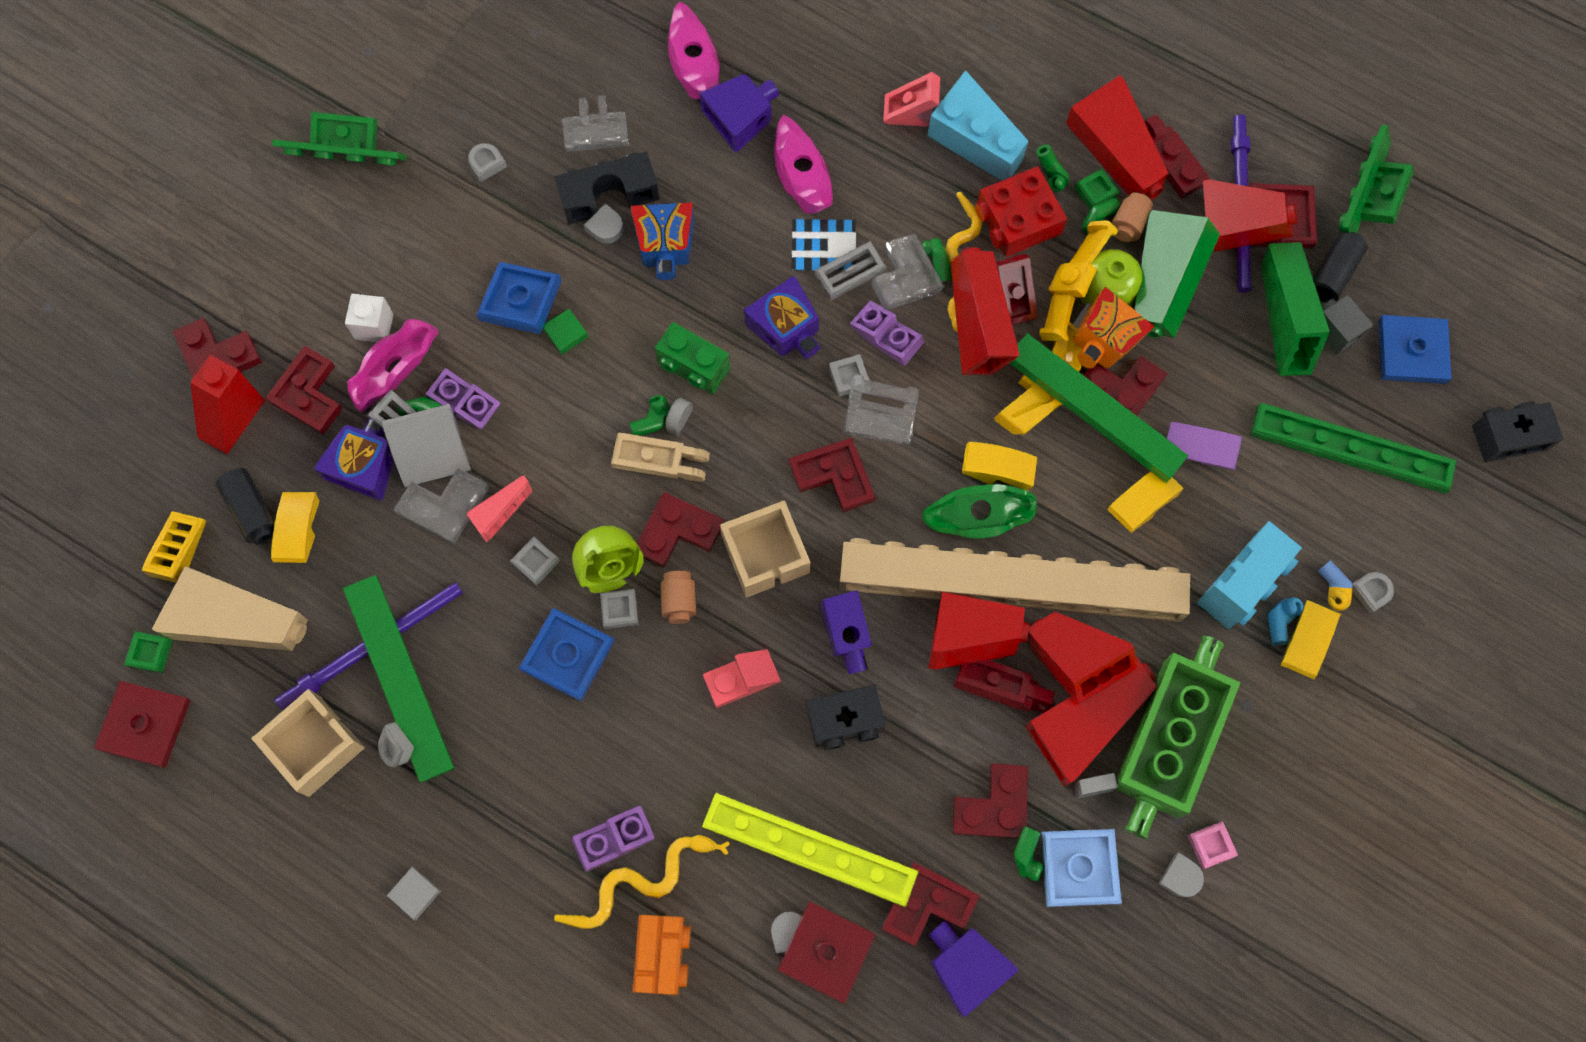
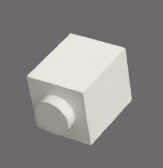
[345,294,393,342]

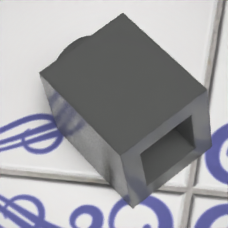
[1322,295,1373,355]

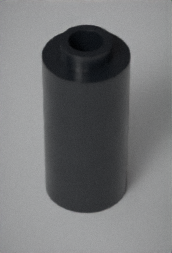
[1313,232,1368,303]
[215,468,275,545]

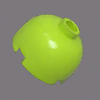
[1080,249,1142,308]
[572,525,644,593]

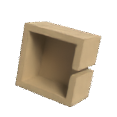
[720,500,811,598]
[251,689,365,797]

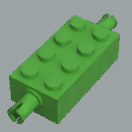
[1116,636,1240,839]

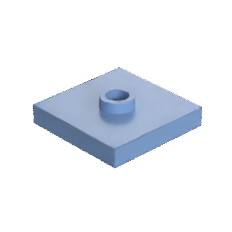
[1040,829,1122,907]

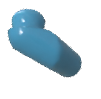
[1267,597,1303,646]

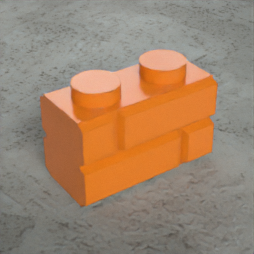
[633,915,691,995]

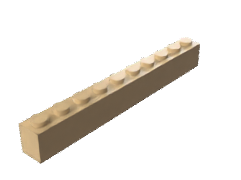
[839,538,1190,622]

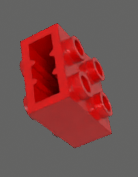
[975,166,1067,258]

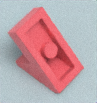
[883,72,940,127]
[703,649,781,709]

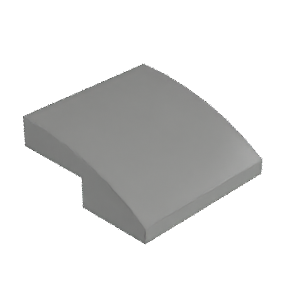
[382,404,471,487]

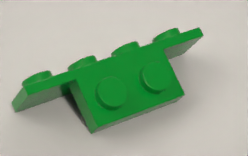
[272,112,407,166]
[1339,125,1414,233]

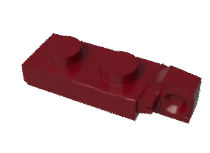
[1145,114,1211,199]
[953,659,1055,713]

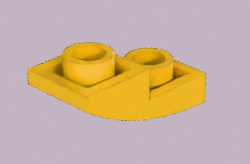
[962,442,1037,491]
[1107,471,1184,533]
[271,492,320,563]
[1281,600,1341,680]

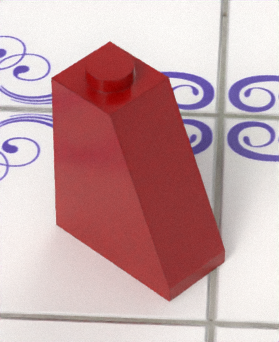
[1203,179,1298,252]
[190,355,265,455]
[928,592,1029,670]
[1028,612,1137,704]

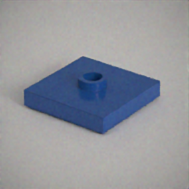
[476,262,562,334]
[1378,315,1452,384]
[518,608,615,702]

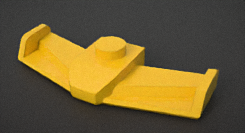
[1039,220,1118,341]
[994,322,1082,435]

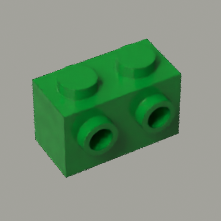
[655,322,730,395]

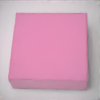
[1187,821,1238,869]

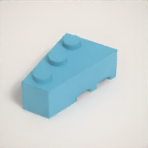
[927,70,1028,181]
[1197,521,1302,630]

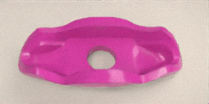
[668,1,720,99]
[773,115,833,214]
[348,319,439,413]

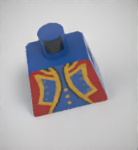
[631,203,694,280]

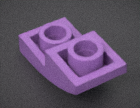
[850,301,925,366]
[426,368,501,430]
[1167,422,1242,470]
[571,805,655,873]

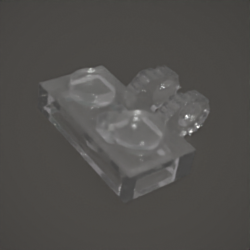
[562,95,629,152]

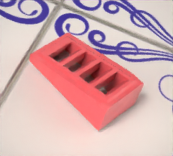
[467,476,533,543]

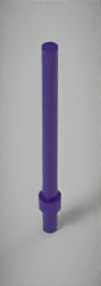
[1231,114,1251,293]
[274,582,463,710]

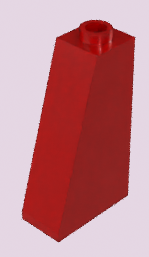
[1066,75,1168,200]
[951,247,1019,375]
[1025,657,1157,787]

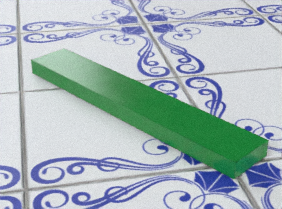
[1010,333,1189,483]
[1250,402,1457,494]
[343,575,455,783]

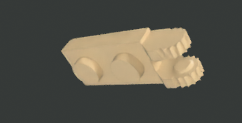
[611,432,710,482]

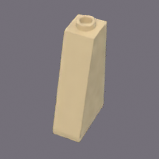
[152,566,308,651]

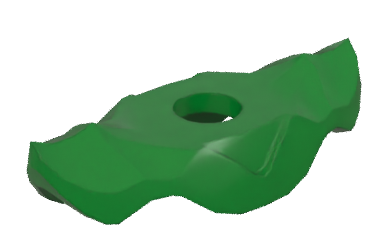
[922,484,1037,539]

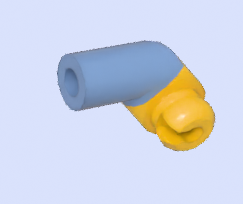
[1318,560,1353,611]

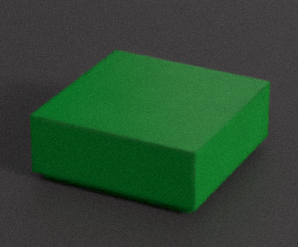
[1074,168,1120,210]
[543,309,588,355]
[124,631,173,674]

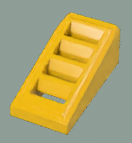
[141,511,206,583]

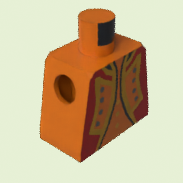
[1073,287,1154,368]

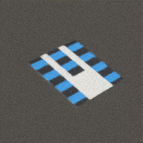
[792,219,856,271]

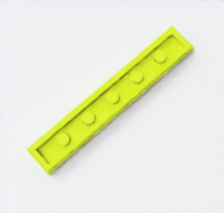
[702,793,918,907]

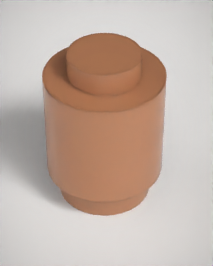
[1112,193,1153,242]
[660,571,696,624]

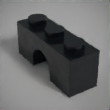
[554,151,660,225]

